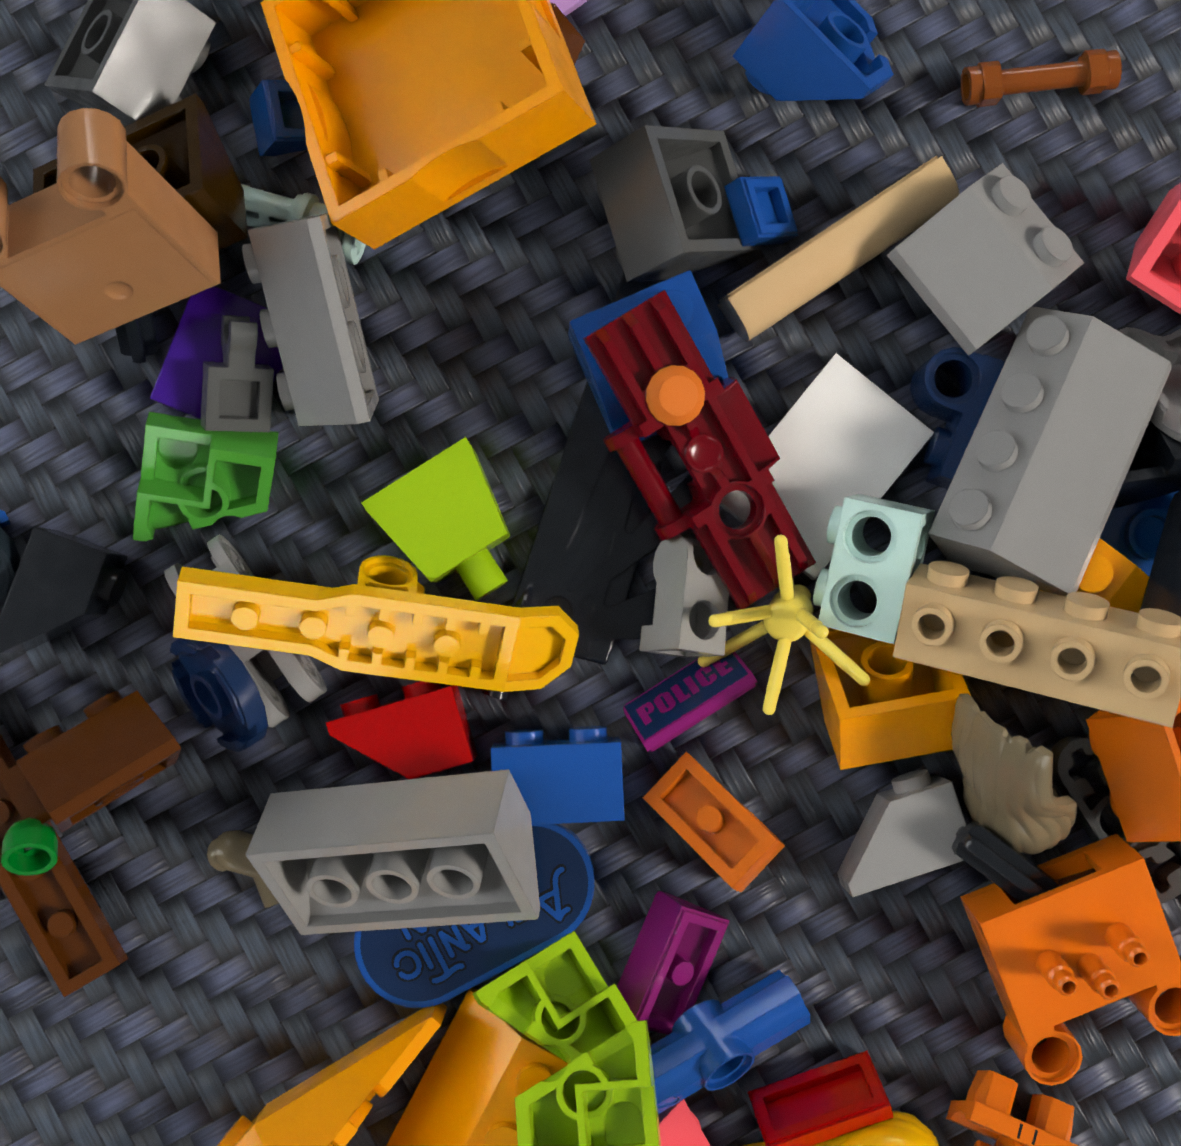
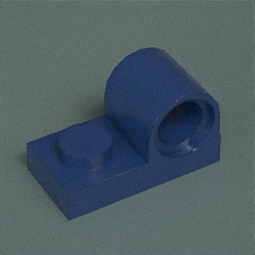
[910,347,1005,490]

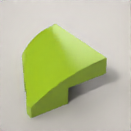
[473,931,637,1064]
[515,1020,661,1146]

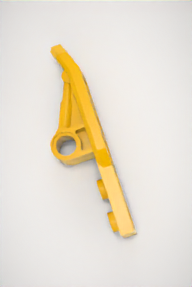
[173,555,579,692]

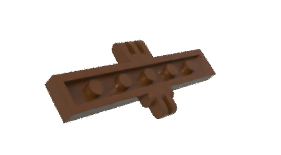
[0,734,129,997]

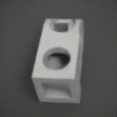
[639,534,729,658]

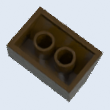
[33,93,248,250]

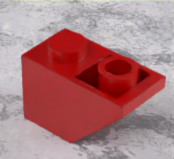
[326,681,478,779]

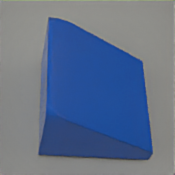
[249,80,308,156]

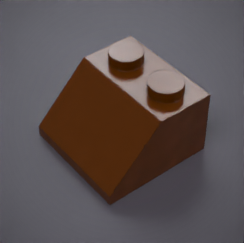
[16,690,181,833]

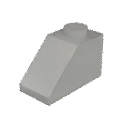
[837,769,966,897]

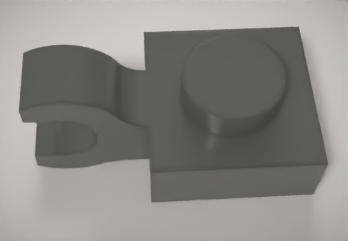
[200,315,274,432]

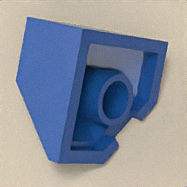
[733,0,894,101]

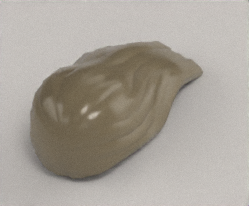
[951,694,1077,855]

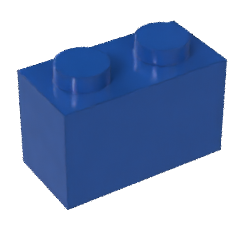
[491,726,625,825]

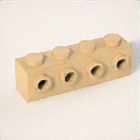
[893,561,1181,728]

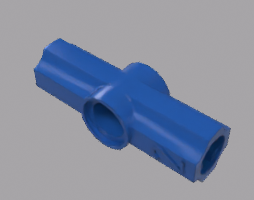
[650,970,811,1114]

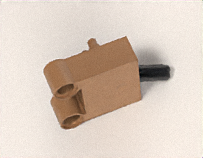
[0,108,221,364]

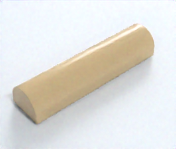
[717,156,959,342]

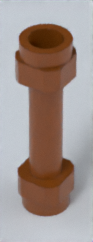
[961,48,1122,107]

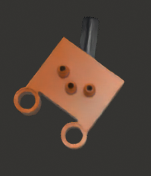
[952,821,1181,1086]

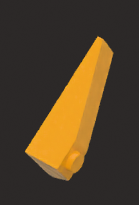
[217,1003,447,1146]

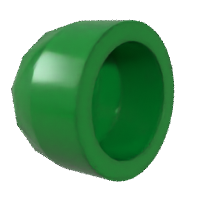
[1,817,58,876]

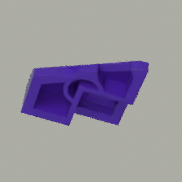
[150,286,283,420]

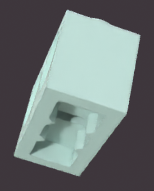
[813,494,935,644]

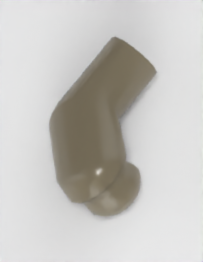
[207,830,279,908]

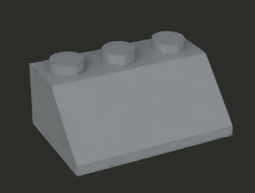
[242,213,379,426]

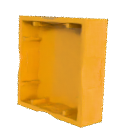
[261,0,597,250]

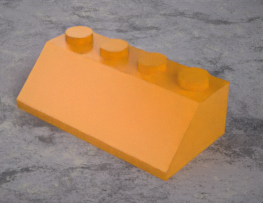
[386,987,567,1146]

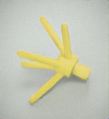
[698,534,870,715]

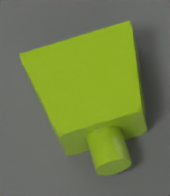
[361,437,510,601]

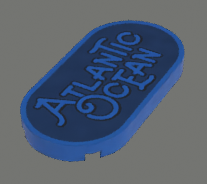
[354,824,595,1008]

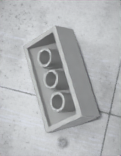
[928,306,1172,596]
[246,769,540,935]

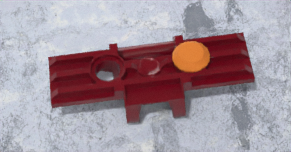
[583,290,816,609]

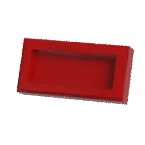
[748,1050,894,1146]

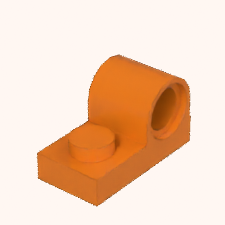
[643,752,785,892]

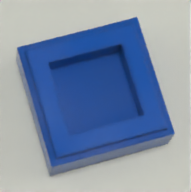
[724,176,798,247]

